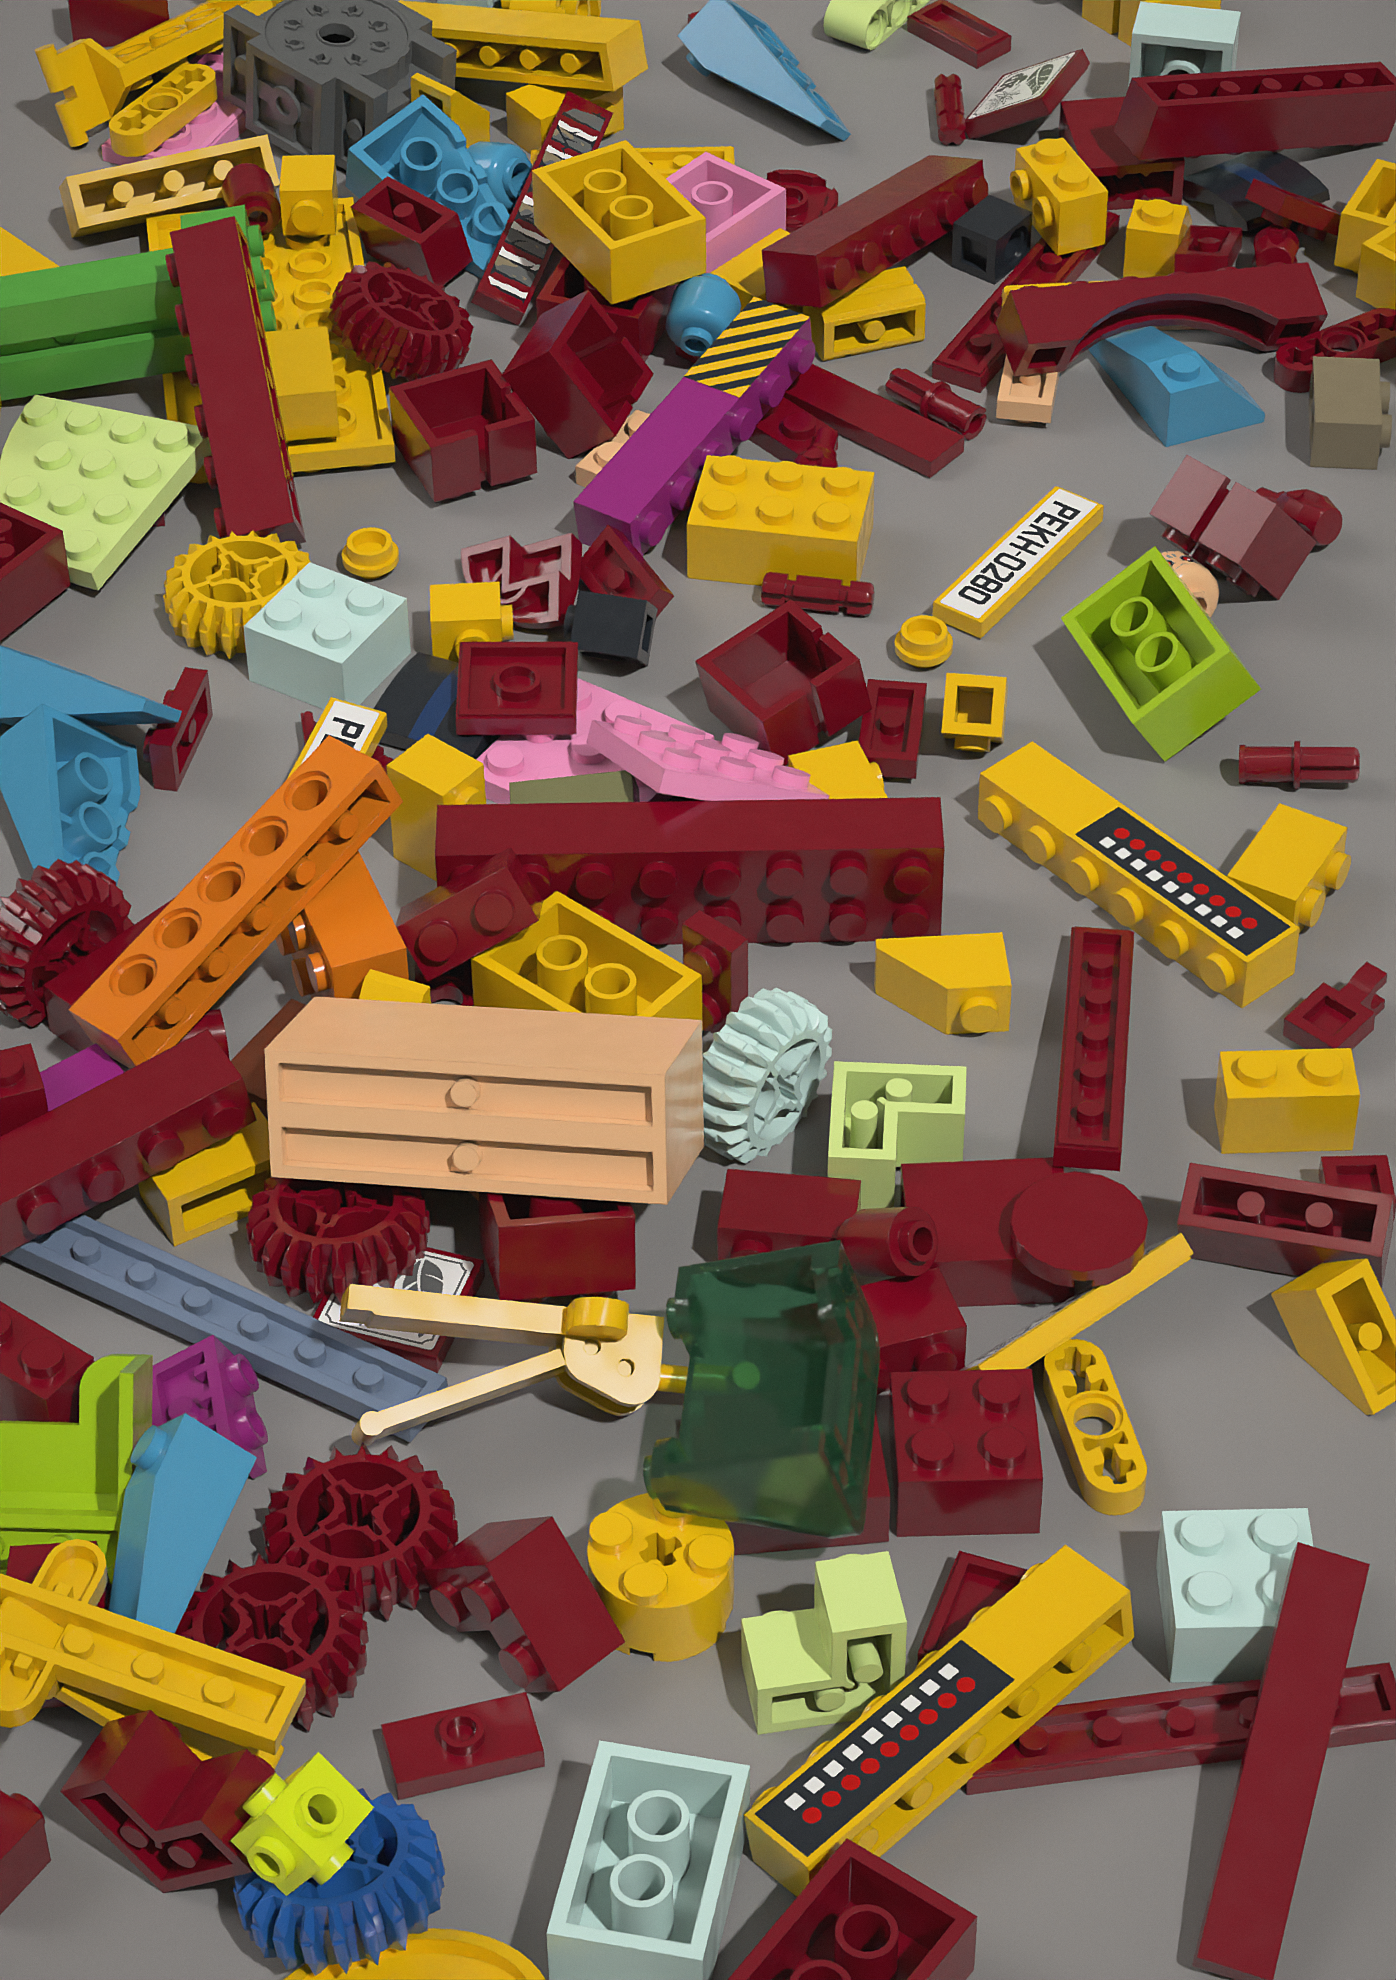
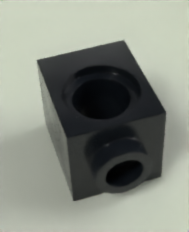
[952,194,1032,285]
[564,590,657,666]

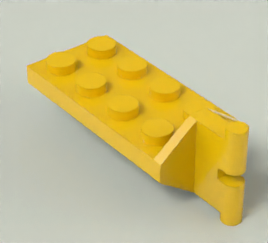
[34,0,273,147]

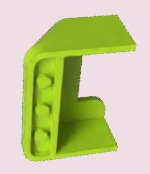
[0,1354,153,1584]

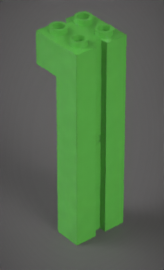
[0,205,277,401]

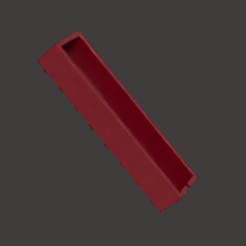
[435,797,945,945]

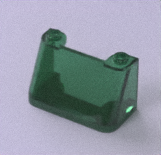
[643,1240,880,1539]

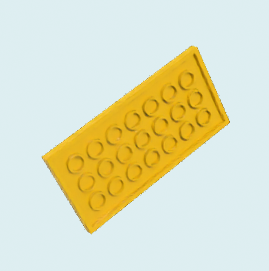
[146,197,395,484]

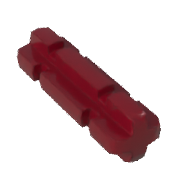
[934,73,966,145]
[761,572,875,616]

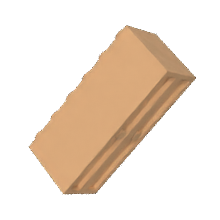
[264,997,704,1205]

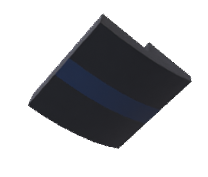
[1183,151,1330,231]
[374,652,493,759]

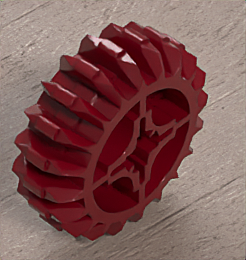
[327,261,474,382]
[0,859,134,1027]
[246,1177,430,1304]
[262,1443,459,1621]
[174,1552,369,1732]

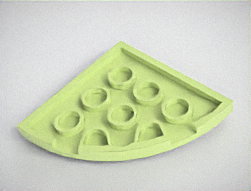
[0,395,212,590]

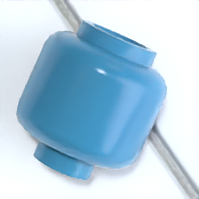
[468,141,532,211]
[665,273,741,356]

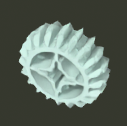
[702,988,832,1164]

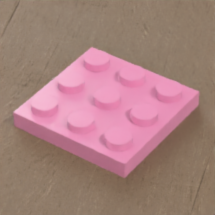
[476,678,714,804]
[586,715,829,801]

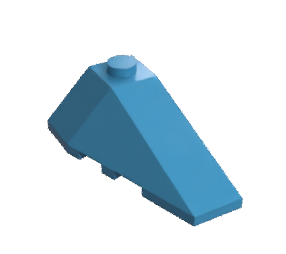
[678,0,851,141]
[345,94,510,279]
[1088,326,1265,447]
[0,645,182,728]
[0,704,141,886]
[109,1413,257,1633]

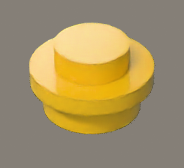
[342,527,399,579]
[894,615,953,668]

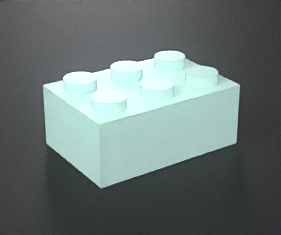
[546,1740,750,1980]

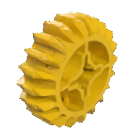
[163,530,310,659]

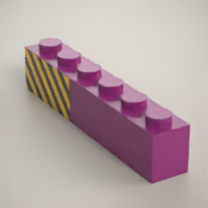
[573,297,815,556]

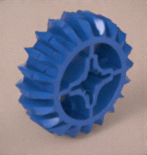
[233,1788,445,1976]

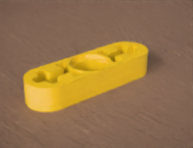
[109,64,218,157]
[1043,1339,1147,1515]

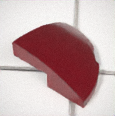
[461,533,582,629]

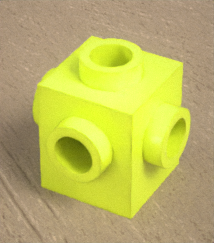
[230,1752,374,1896]

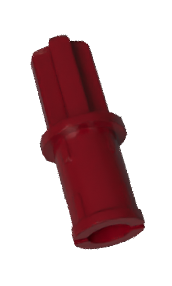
[885,368,987,440]
[1239,741,1360,789]

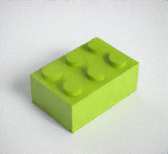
[1061,546,1261,762]

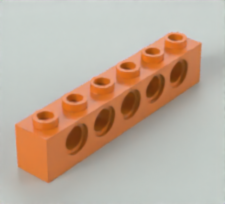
[69,735,403,1069]

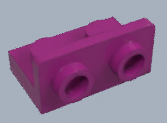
[152,1335,268,1479]

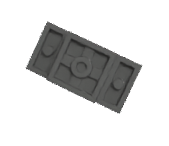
[223,0,457,170]

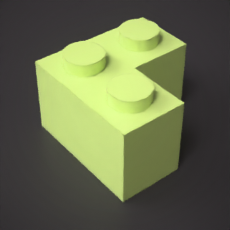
[828,1061,967,1210]
[741,1551,907,1735]

